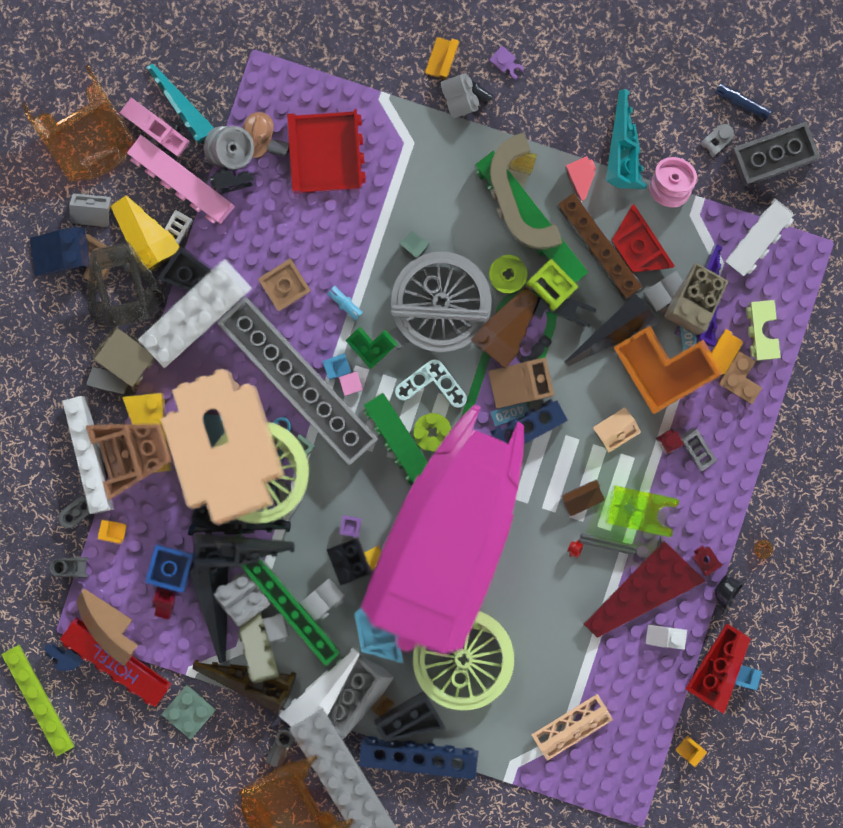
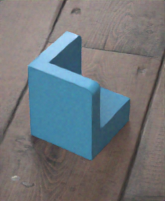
[323,353,351,380]
[735,665,762,690]

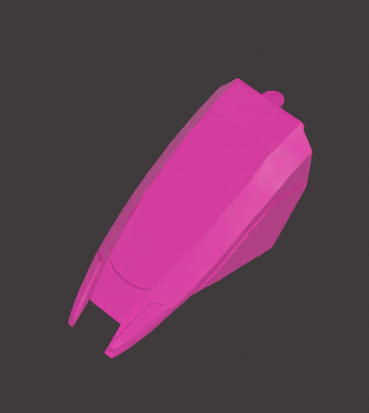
[361,405,524,654]

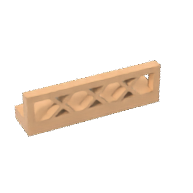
[532,694,613,761]

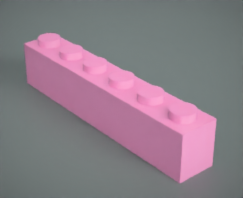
[127,135,235,224]

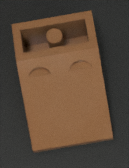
[488,358,554,409]

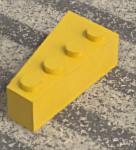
[122,393,172,473]

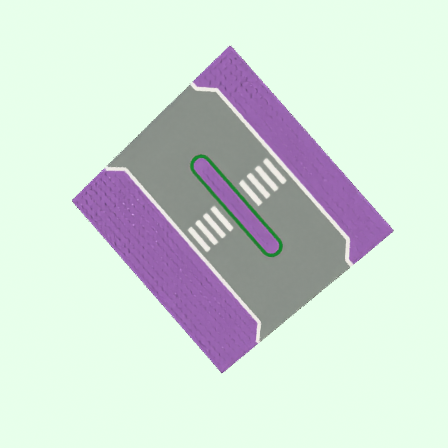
[57,50,834,827]

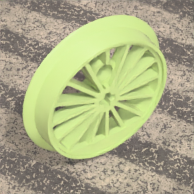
[214,422,309,523]
[413,611,514,710]

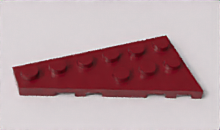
[583,540,706,638]

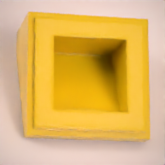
[364,546,382,571]

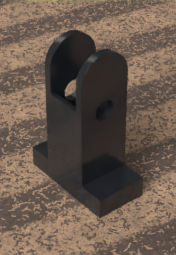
[534,283,597,328]

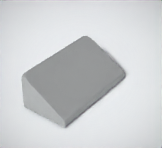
[86,367,128,395]

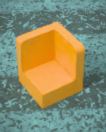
[98,520,127,544]
[676,735,707,767]

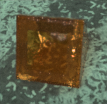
[371,694,394,716]

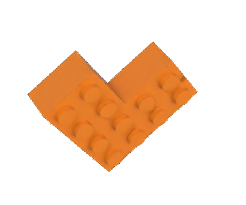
[614,326,723,414]

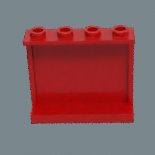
[287,109,366,193]

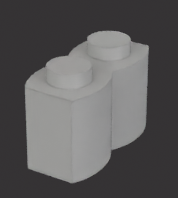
[441,73,479,119]
[643,271,683,313]
[300,578,345,621]

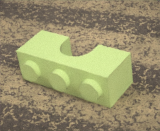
[746,300,781,361]

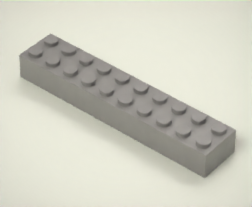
[217,296,378,466]

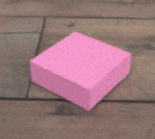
[339,372,363,396]

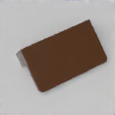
[561,479,605,516]

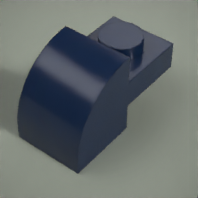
[43,642,85,671]

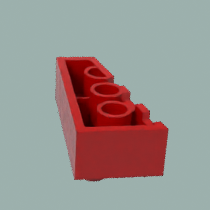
[686,623,751,714]

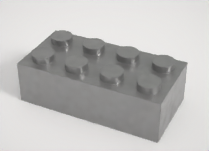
[730,121,820,187]

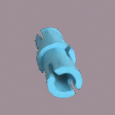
[327,286,363,321]

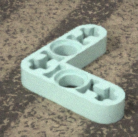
[395,359,467,408]

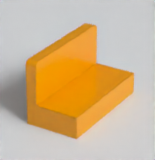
[425,37,459,80]
[711,329,743,374]

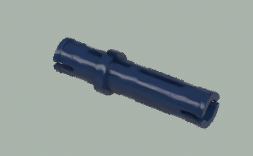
[715,83,772,121]

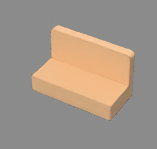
[593,408,641,453]

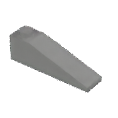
[331,655,393,740]

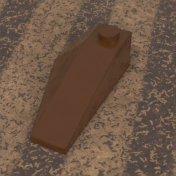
[471,287,541,369]

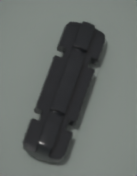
[520,335,552,363]

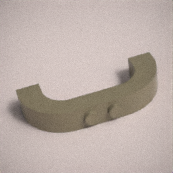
[490,132,563,249]

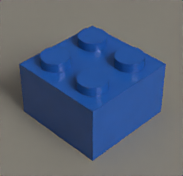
[145,544,193,593]

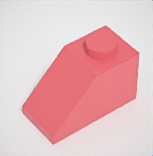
[565,156,596,203]

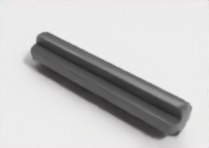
[579,533,636,555]

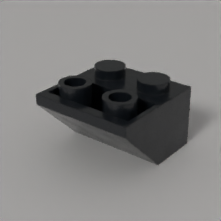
[327,537,372,586]

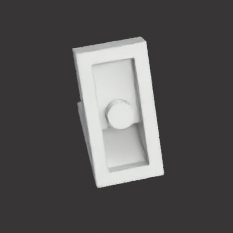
[645,624,687,650]

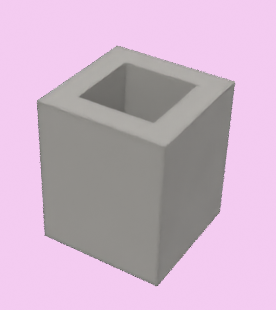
[263,613,289,644]

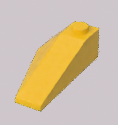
[111,196,179,272]

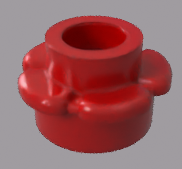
[567,540,584,558]

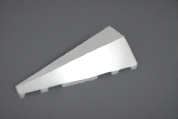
[279,648,360,727]

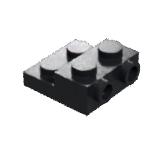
[210,168,257,195]

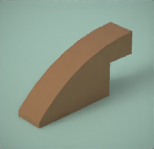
[76,588,138,666]

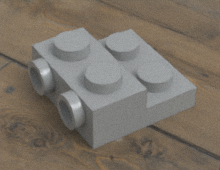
[214,572,270,627]

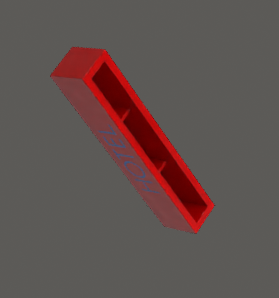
[60,617,172,707]

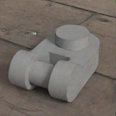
[700,124,734,158]

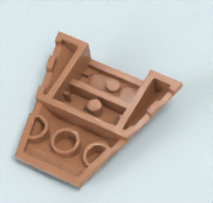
[86,424,171,500]

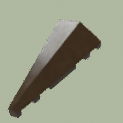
[193,660,297,714]

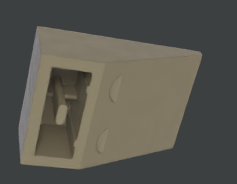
[664,262,728,336]

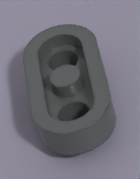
[59,496,90,528]

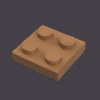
[258,258,311,312]

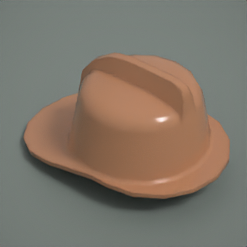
[243,112,274,158]

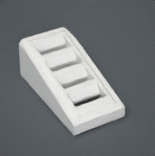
[165,210,193,245]

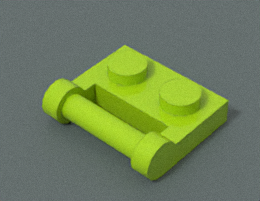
[526,259,578,311]

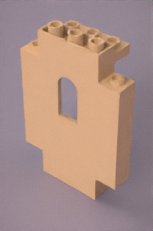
[161,369,284,525]

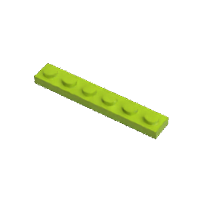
[1,644,75,756]

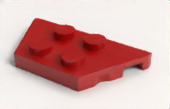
[611,204,675,273]

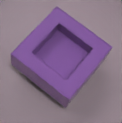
[339,515,362,537]

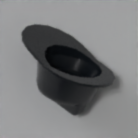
[715,575,746,620]

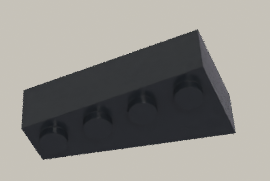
[158,247,243,308]

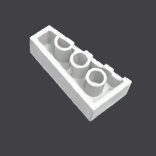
[726,198,794,276]

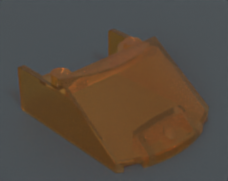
[22,64,136,182]
[239,754,354,828]

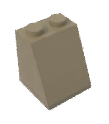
[92,325,155,387]

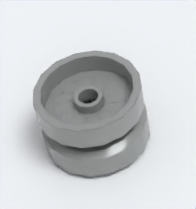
[203,126,254,169]

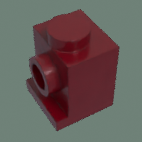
[655,428,684,455]
[691,545,723,577]
[152,586,177,620]

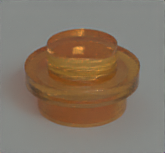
[754,539,773,559]

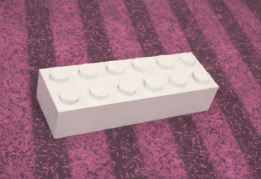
[138,260,252,368]

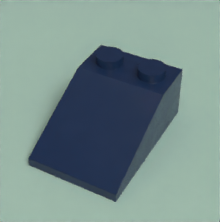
[30,227,90,276]

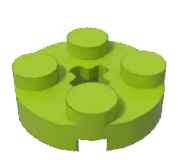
[489,255,528,294]
[413,413,451,452]

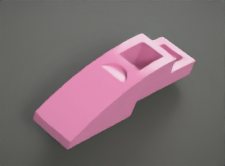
[120,98,190,157]

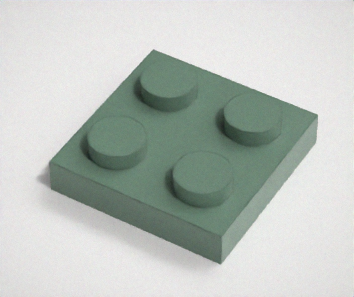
[161,685,216,740]

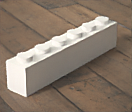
[63,396,114,514]

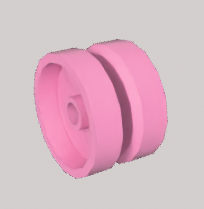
[649,157,697,207]

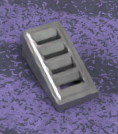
[680,427,717,471]

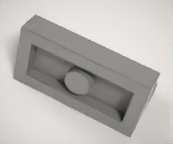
[69,193,111,227]

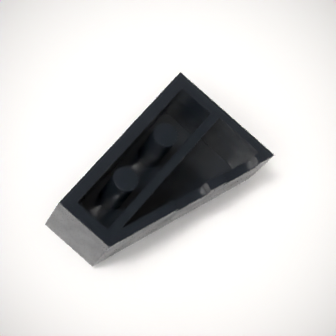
[374,691,445,742]

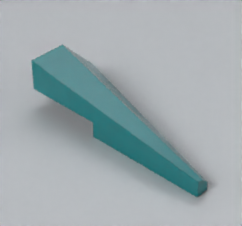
[146,64,214,144]
[606,89,647,189]

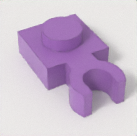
[489,46,524,80]

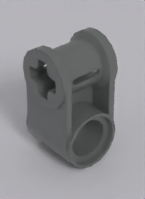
[50,557,88,578]

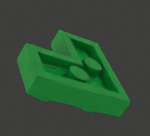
[345,327,398,369]

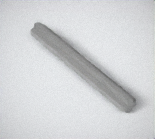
[391,305,487,321]

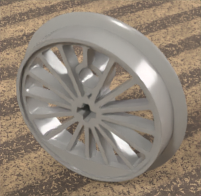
[391,252,492,352]

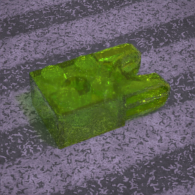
[605,485,680,537]

